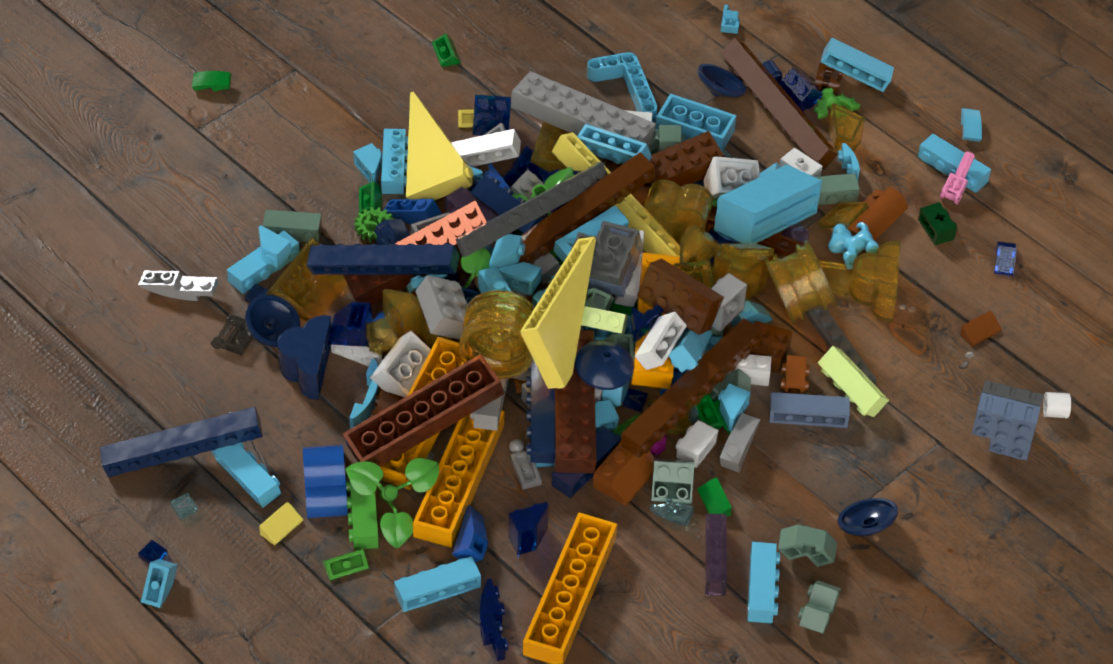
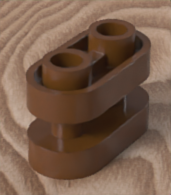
[814,61,843,94]

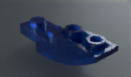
[480,578,508,661]

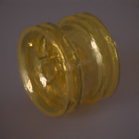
[763,240,837,325]
[459,290,535,379]

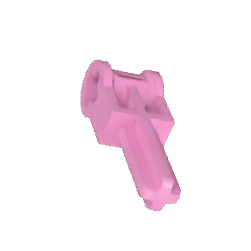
[940,152,975,205]

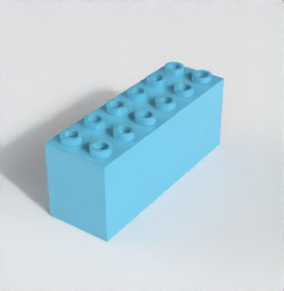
[714,164,822,247]

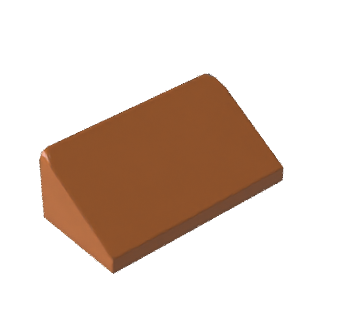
[960,311,1002,347]

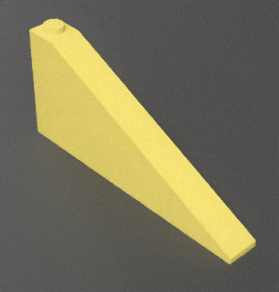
[406,92,474,200]
[520,237,596,389]

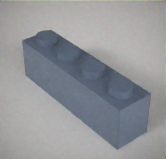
[769,392,850,428]

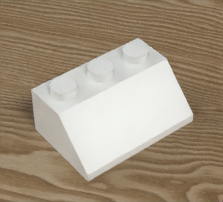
[704,156,760,199]
[370,331,431,397]

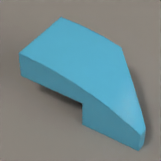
[721,5,740,34]

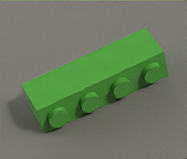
[346,480,379,550]

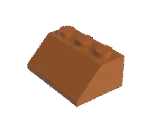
[593,442,654,506]

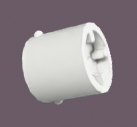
[1043,392,1071,419]

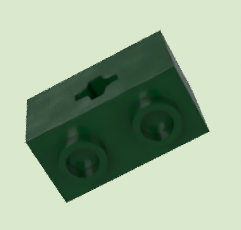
[918,202,957,245]

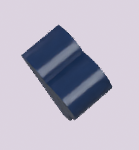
[277,315,332,400]

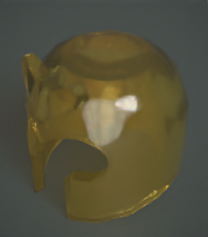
[366,318,398,355]

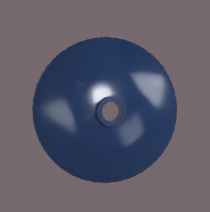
[697,64,746,98]
[245,295,301,347]
[575,340,634,390]
[838,498,898,536]

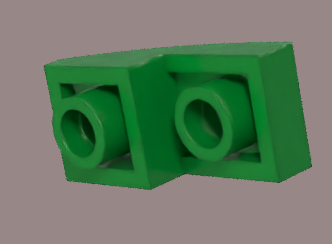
[192,71,232,92]

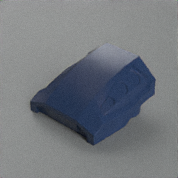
[374,219,411,245]

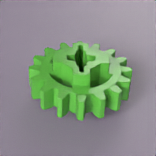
[354,207,393,242]

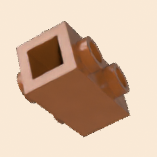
[780,355,810,394]

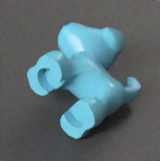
[828,222,881,270]

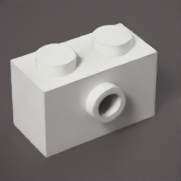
[780,148,822,177]
[675,420,718,468]

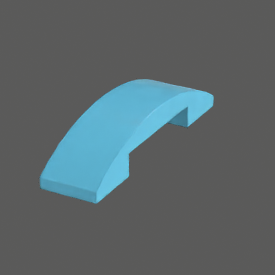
[349,359,379,429]

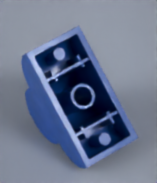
[303,445,348,518]

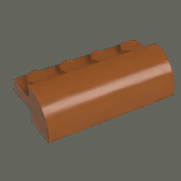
[841,187,908,241]

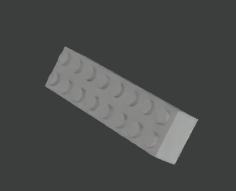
[511,71,656,147]

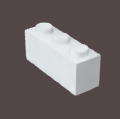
[635,312,687,370]

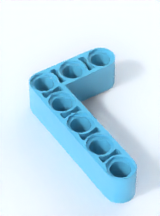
[587,52,657,123]

